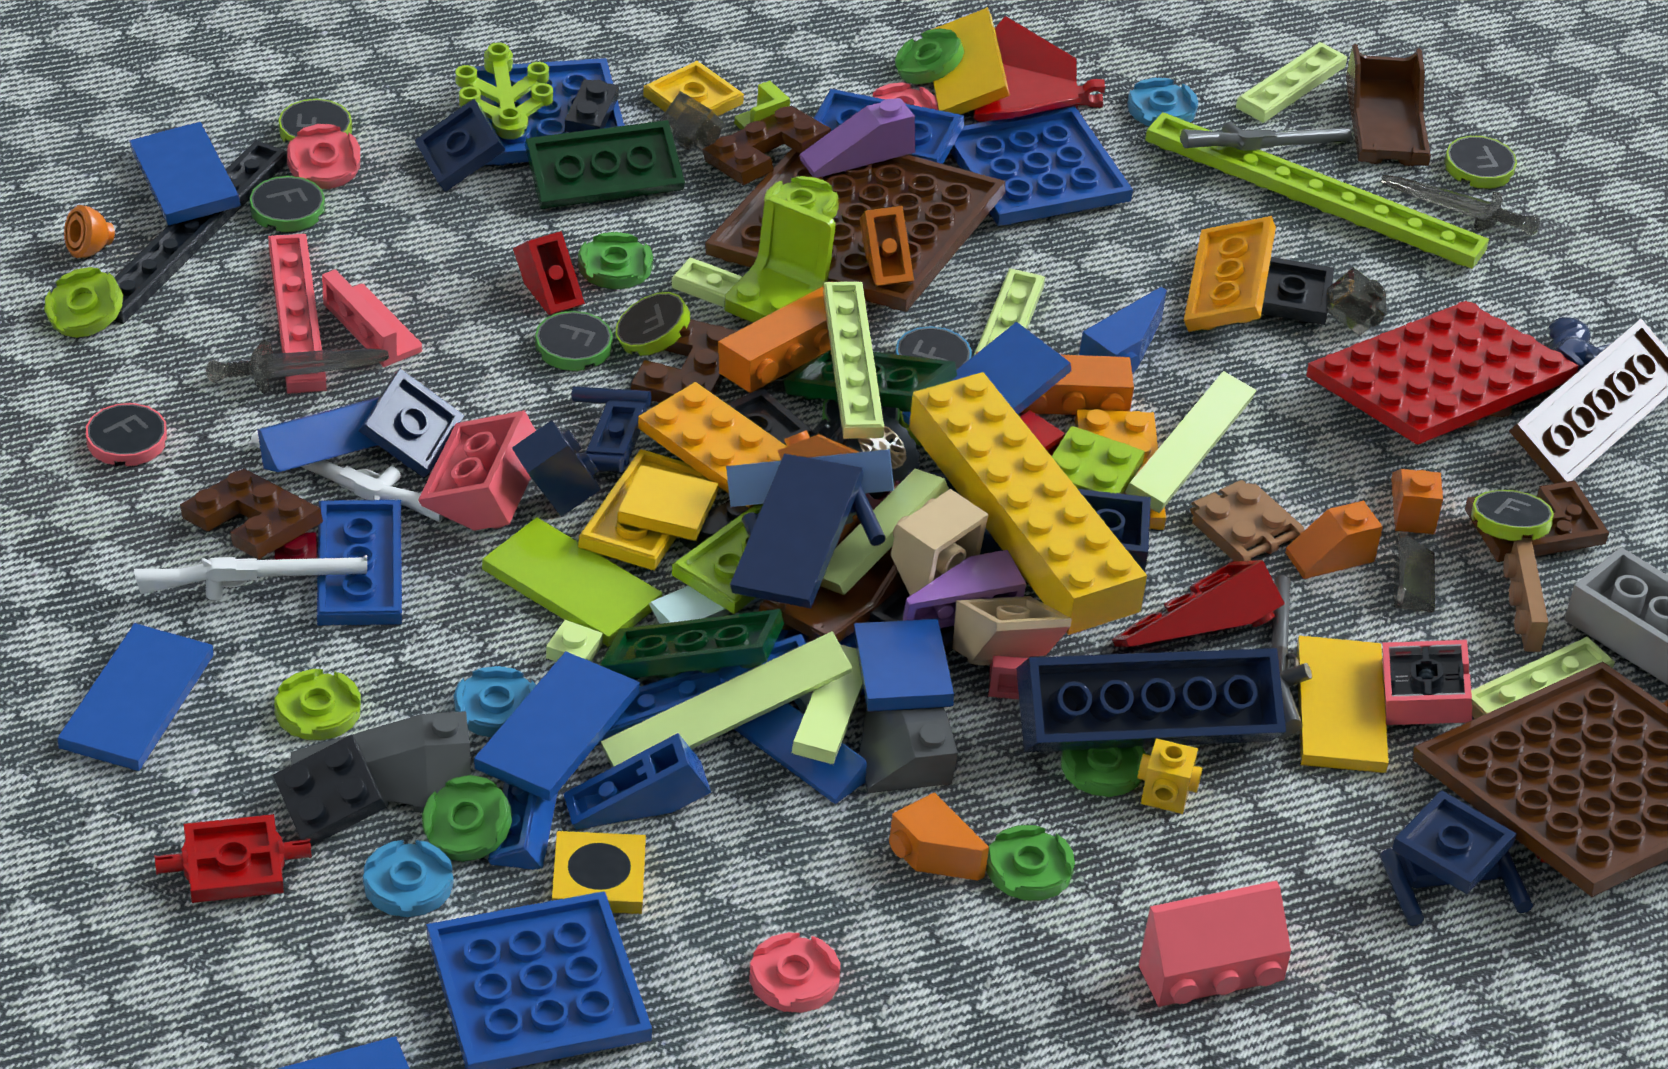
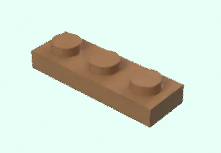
[1503,538,1549,652]

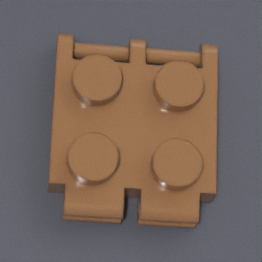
[1190,480,1305,561]

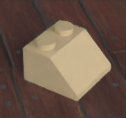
[891,489,988,596]
[952,596,1071,665]

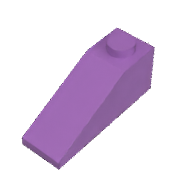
[800,98,915,178]
[903,550,1026,628]

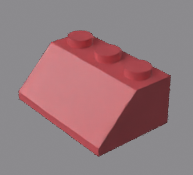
[418,410,536,531]
[1139,881,1291,1007]

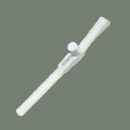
[249,431,444,523]
[134,555,367,600]

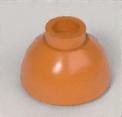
[64,205,115,258]

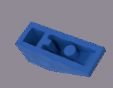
[1079,287,1167,373]
[563,733,711,830]

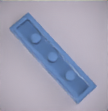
[726,449,894,507]

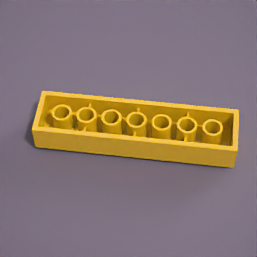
[909,372,1147,635]

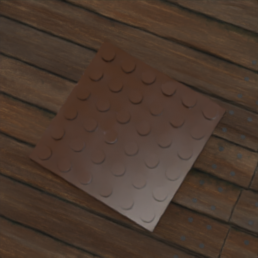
[705,149,1005,312]
[1413,661,1668,897]

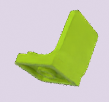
[724,196,836,323]

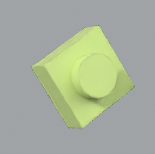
[546,620,603,662]

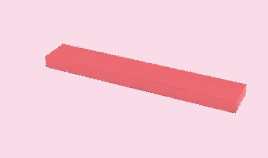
[268,234,327,394]

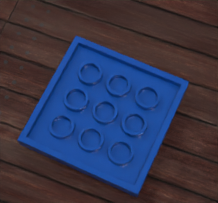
[475,58,625,165]
[950,106,1133,226]
[426,891,652,1069]

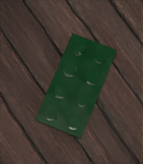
[525,120,685,209]
[784,350,957,412]
[600,609,784,680]

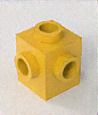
[1137,738,1203,814]

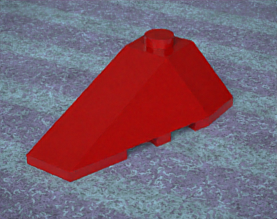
[1112,560,1285,647]

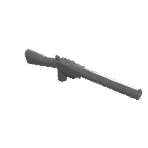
[1180,121,1353,151]
[1271,575,1312,739]

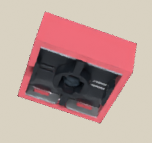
[1382,640,1472,725]

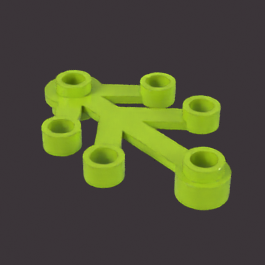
[455,43,553,139]

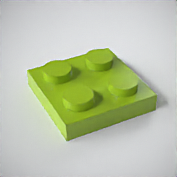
[1052,426,1145,494]

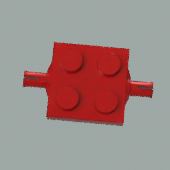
[154,814,312,903]

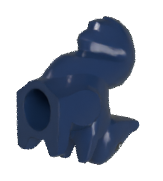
[1548,317,1611,385]

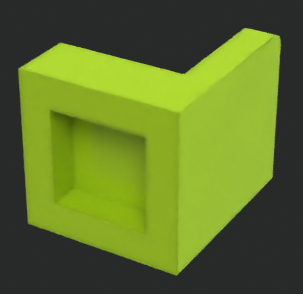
[734,81,790,130]

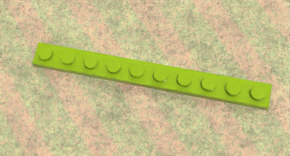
[1145,112,1489,269]

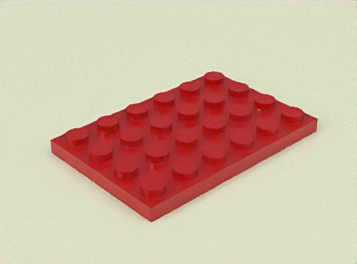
[1306,301,1578,445]

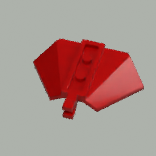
[974,16,1105,122]

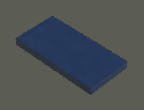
[730,453,864,608]

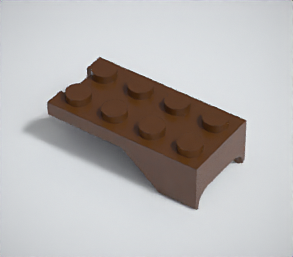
[1346,44,1431,166]
[758,514,904,642]

